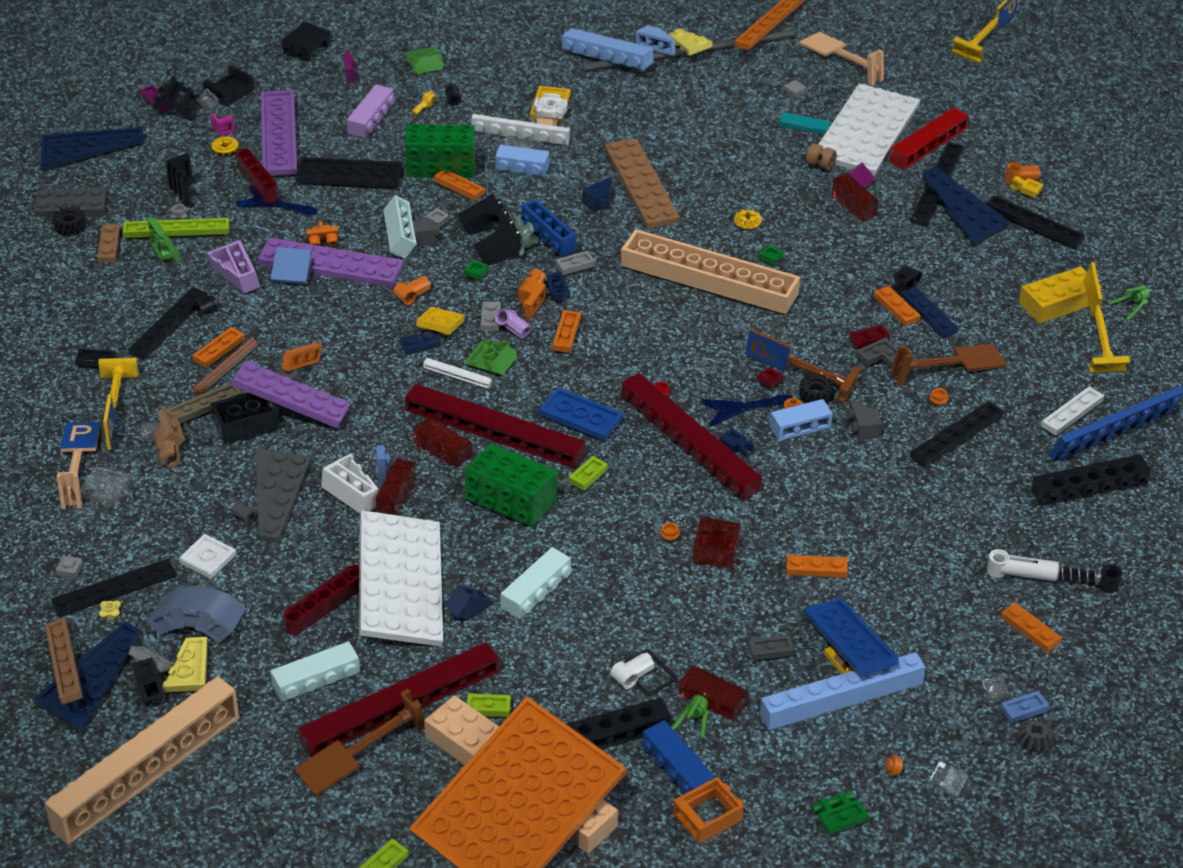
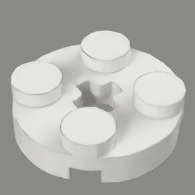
[534,93,567,119]

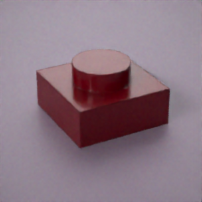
[757,367,783,389]

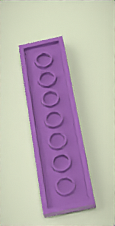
[261,90,297,176]
[258,238,404,287]

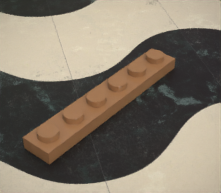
[45,618,83,705]

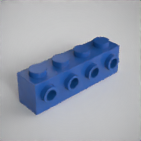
[521,199,576,257]

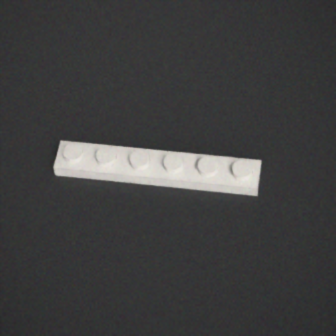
[471,114,570,146]

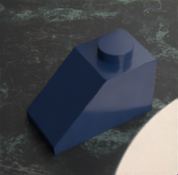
[582,177,612,213]
[445,585,493,620]

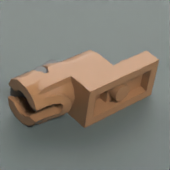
[153,408,185,468]

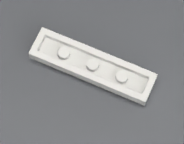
[1041,386,1104,436]

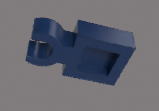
[719,428,754,456]

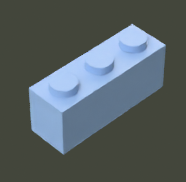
[495,145,549,177]
[770,399,833,441]

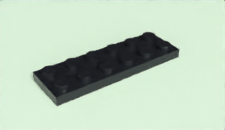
[296,157,402,188]

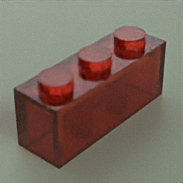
[832,173,878,222]
[413,417,472,468]
[376,458,416,515]
[679,665,748,722]

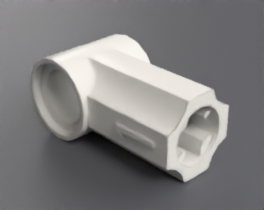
[610,652,655,689]

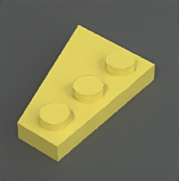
[162,637,208,692]

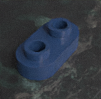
[546,273,568,301]

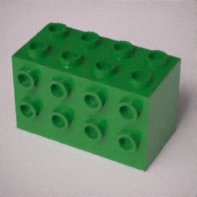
[405,124,476,178]
[464,444,558,526]

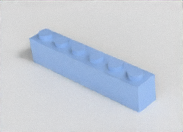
[562,28,654,70]

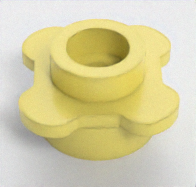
[99,601,121,620]

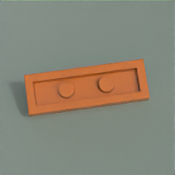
[434,171,485,201]
[873,285,921,327]
[552,310,581,353]
[192,327,245,368]
[281,342,322,371]
[786,555,848,578]
[1000,602,1062,653]

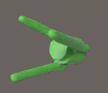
[1108,285,1150,321]
[671,695,710,738]

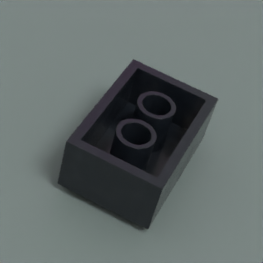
[210,392,279,444]

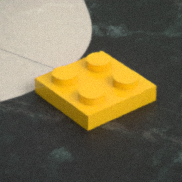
[416,307,465,335]

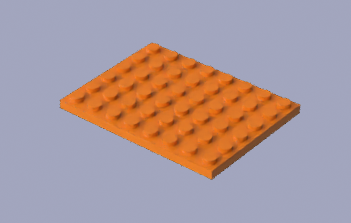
[409,696,627,868]

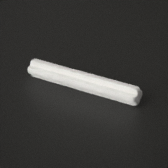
[423,358,492,388]

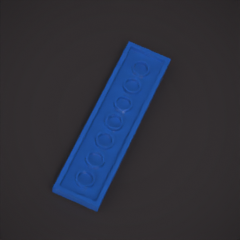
[1048,385,1183,460]

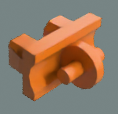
[306,220,338,247]

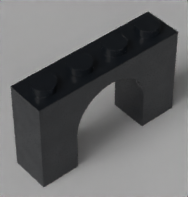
[457,194,522,265]

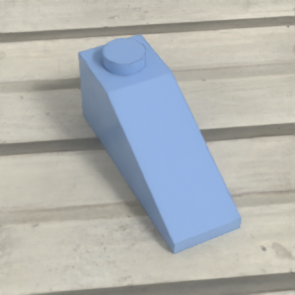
[636,25,675,56]

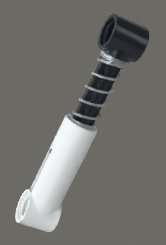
[987,549,1122,593]

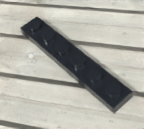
[986,195,1085,249]
[128,287,208,360]
[910,401,1003,467]
[51,559,176,618]

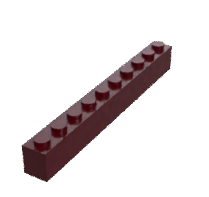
[621,373,762,501]
[405,384,586,469]
[298,642,500,758]

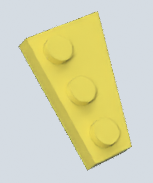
[668,29,712,56]

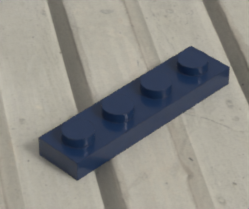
[901,287,958,339]

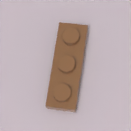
[97,224,121,263]

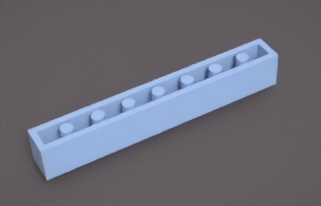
[760,652,926,730]

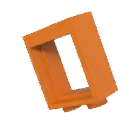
[673,777,744,844]

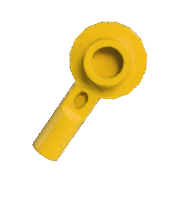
[411,91,437,116]

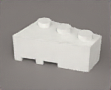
[321,454,378,513]

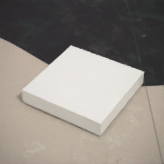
[179,534,237,579]

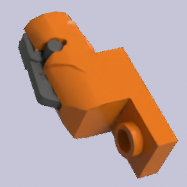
[516,269,546,319]

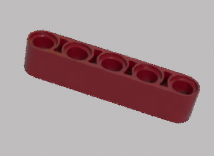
[236,148,278,203]
[283,564,359,635]

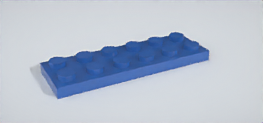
[804,598,899,676]

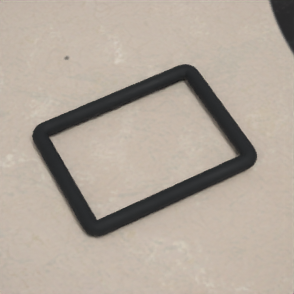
[625,649,678,696]

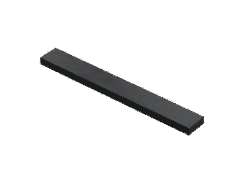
[910,142,964,227]

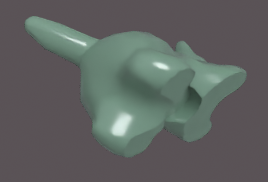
[512,215,539,256]

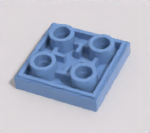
[271,247,312,284]

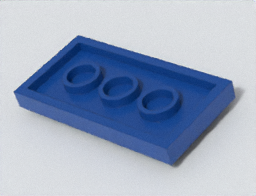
[539,387,624,441]

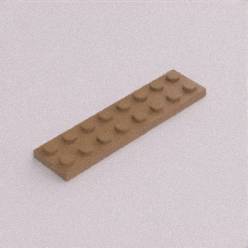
[605,138,680,229]

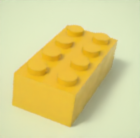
[1019,266,1102,324]

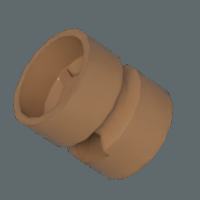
[806,143,837,171]

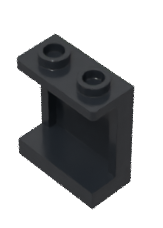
[282,22,331,62]
[203,65,255,107]

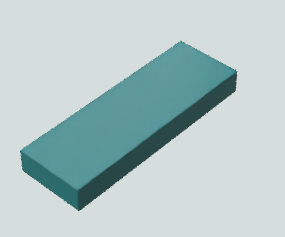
[779,112,831,135]

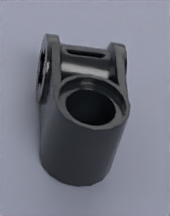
[892,265,922,295]

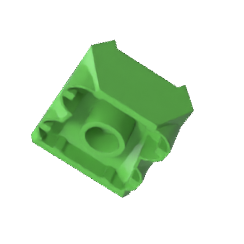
[404,47,445,76]
[147,217,181,261]
[465,340,517,376]

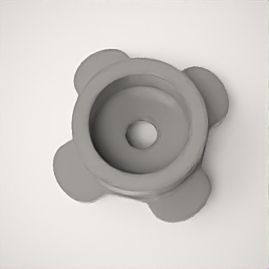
[170,204,188,220]

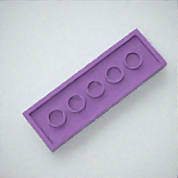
[231,361,350,428]

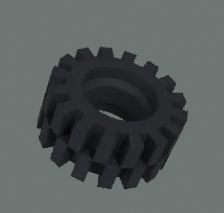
[52,206,86,237]
[799,374,834,405]

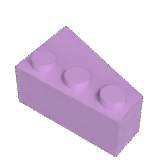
[207,240,261,293]

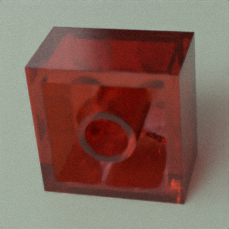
[693,517,741,568]

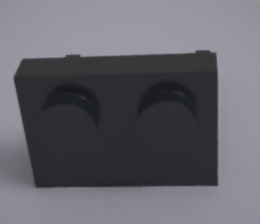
[152,75,203,121]
[165,153,194,208]

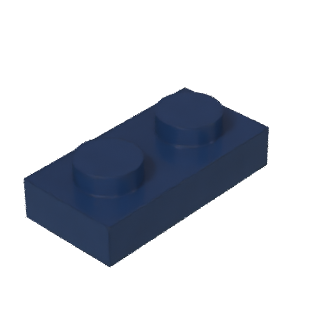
[399,330,440,355]

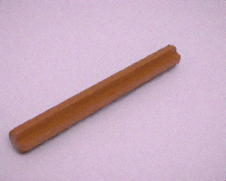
[193,338,258,396]

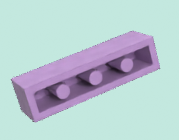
[347,85,395,138]

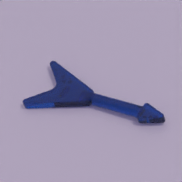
[236,186,318,215]
[702,394,793,427]

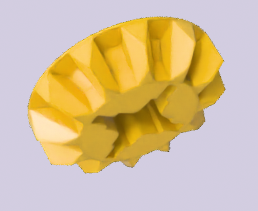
[211,137,239,156]
[734,208,762,229]

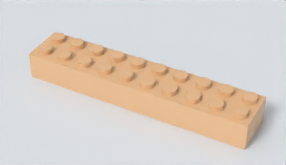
[621,229,800,314]
[45,676,239,845]
[424,695,618,854]

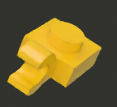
[1010,176,1043,198]

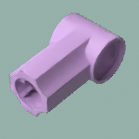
[494,309,531,339]

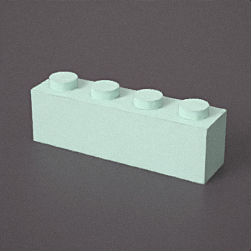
[383,195,417,259]
[500,547,572,619]
[270,641,360,701]

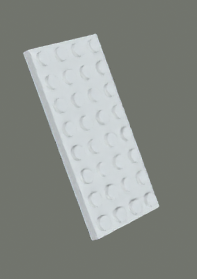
[818,84,920,176]
[359,510,443,646]

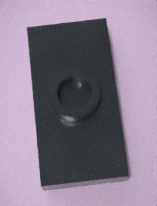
[75,348,116,367]

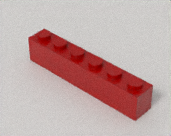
[889,107,969,170]

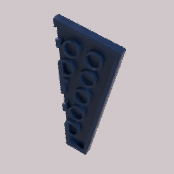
[41,127,144,170]
[922,166,1009,247]
[34,621,141,733]

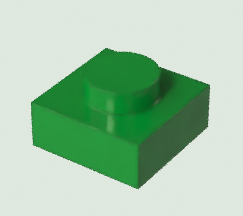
[759,245,784,266]
[464,260,488,280]

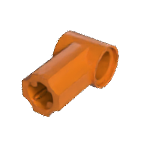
[1004,162,1040,185]
[393,276,431,305]

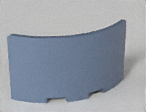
[147,586,246,643]

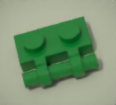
[811,791,869,835]

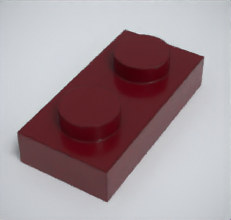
[849,325,890,350]

